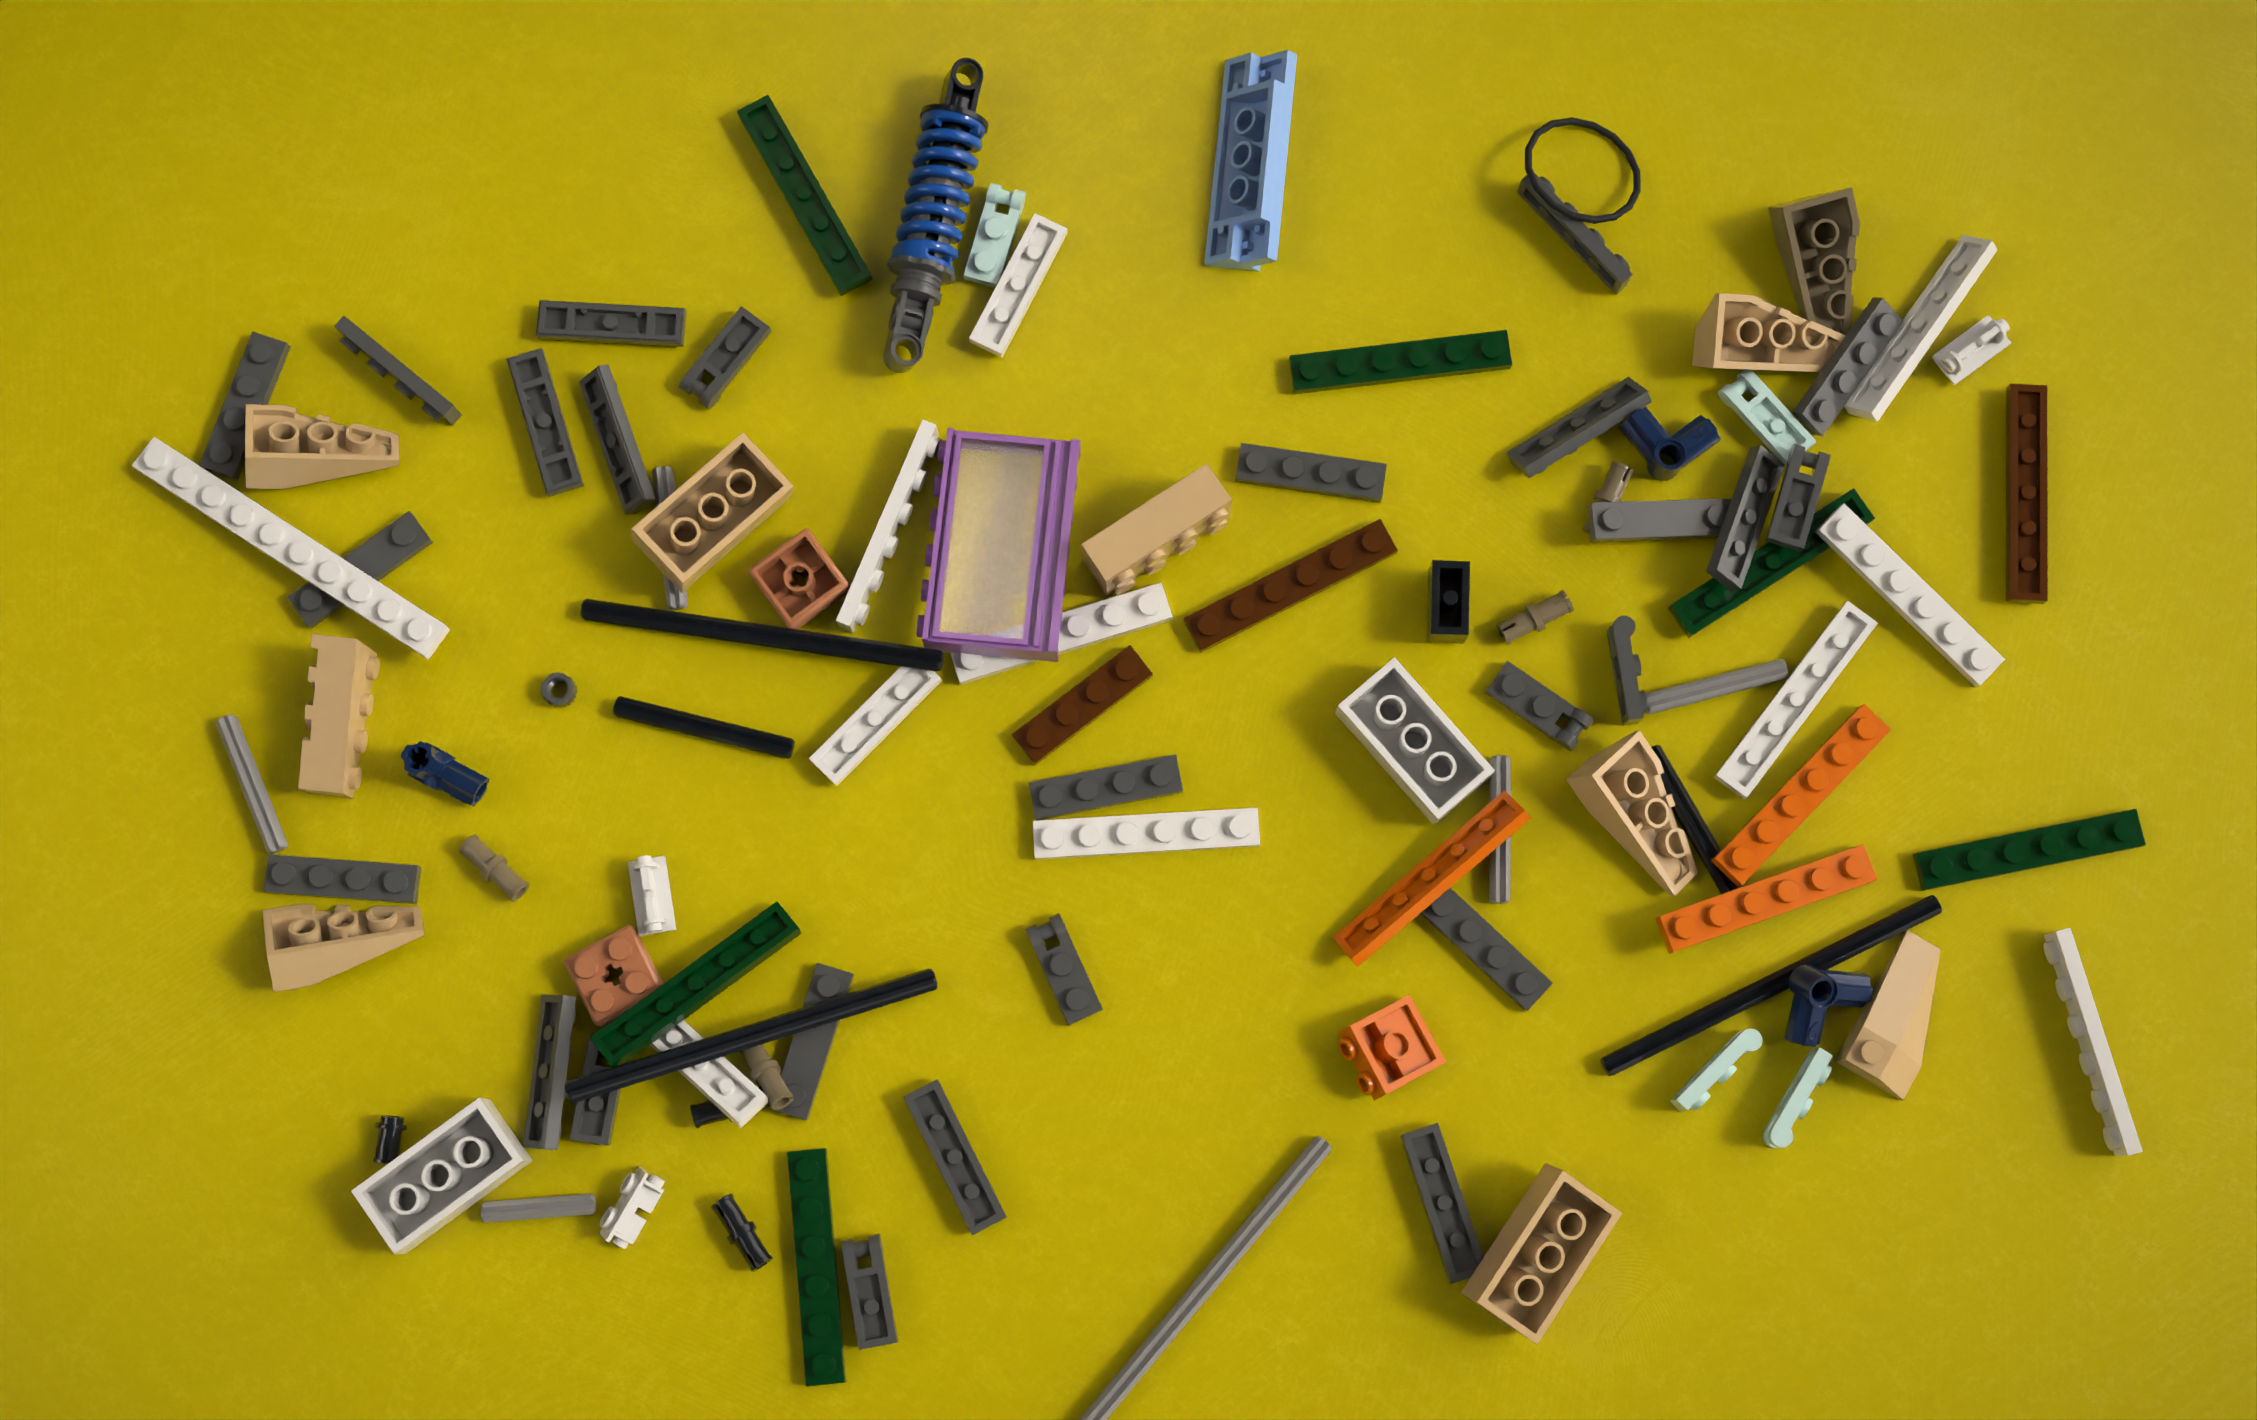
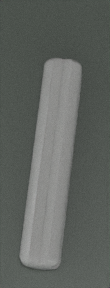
[481,1194,597,1223]

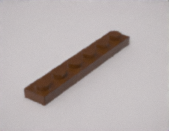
[2006,384,2048,604]
[1184,519,1398,653]

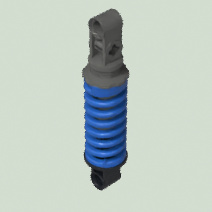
[883,58,989,373]

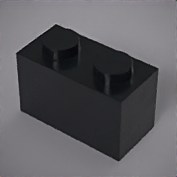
[1427,560,1470,644]

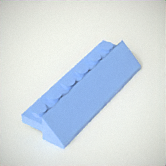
[1204,50,1297,272]

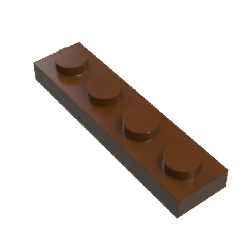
[1012,645,1153,765]

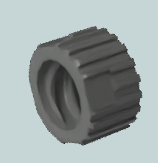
[541,672,577,708]

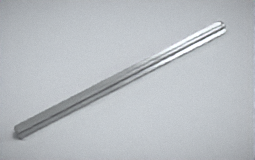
[1079,1136,1332,1420]

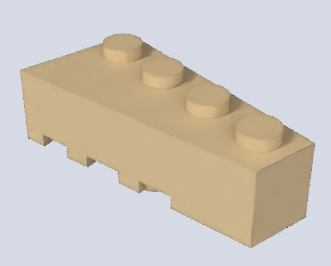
[298,634,380,799]

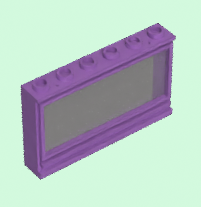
[916,428,1081,662]

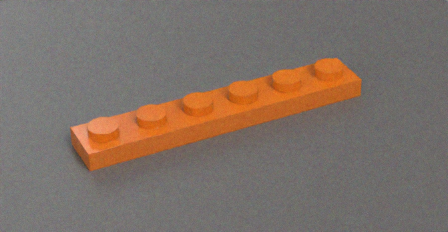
[1711,704,1891,887]
[1332,790,1531,967]
[1655,845,1877,954]

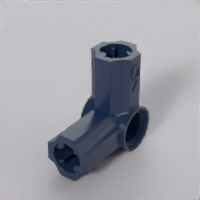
[1619,406,1721,481]
[401,741,490,807]
[1785,964,1873,1047]

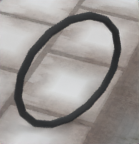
[1525,117,1641,224]

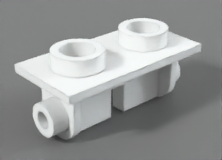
[1931,315,2011,385]
[628,856,677,936]
[600,1166,665,1249]

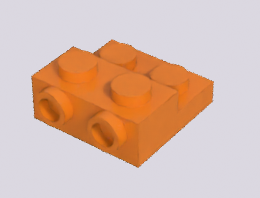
[1338,995,1446,1101]

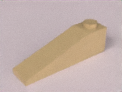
[1692,293,1846,372]
[245,404,399,489]
[1566,730,1698,896]
[263,904,424,992]
[1834,930,1941,1100]

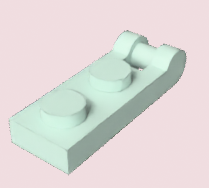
[963,183,1026,288]
[1718,369,1817,467]
[1670,1028,1763,1112]
[1762,1047,1833,1148]

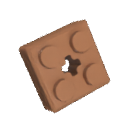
[748,528,850,629]
[564,925,664,1027]

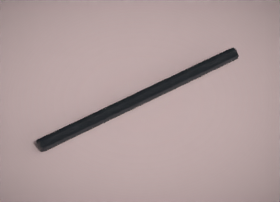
[580,599,944,672]
[1600,895,1942,1076]
[565,968,937,1103]

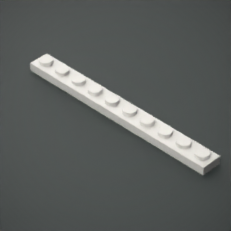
[132,437,450,660]

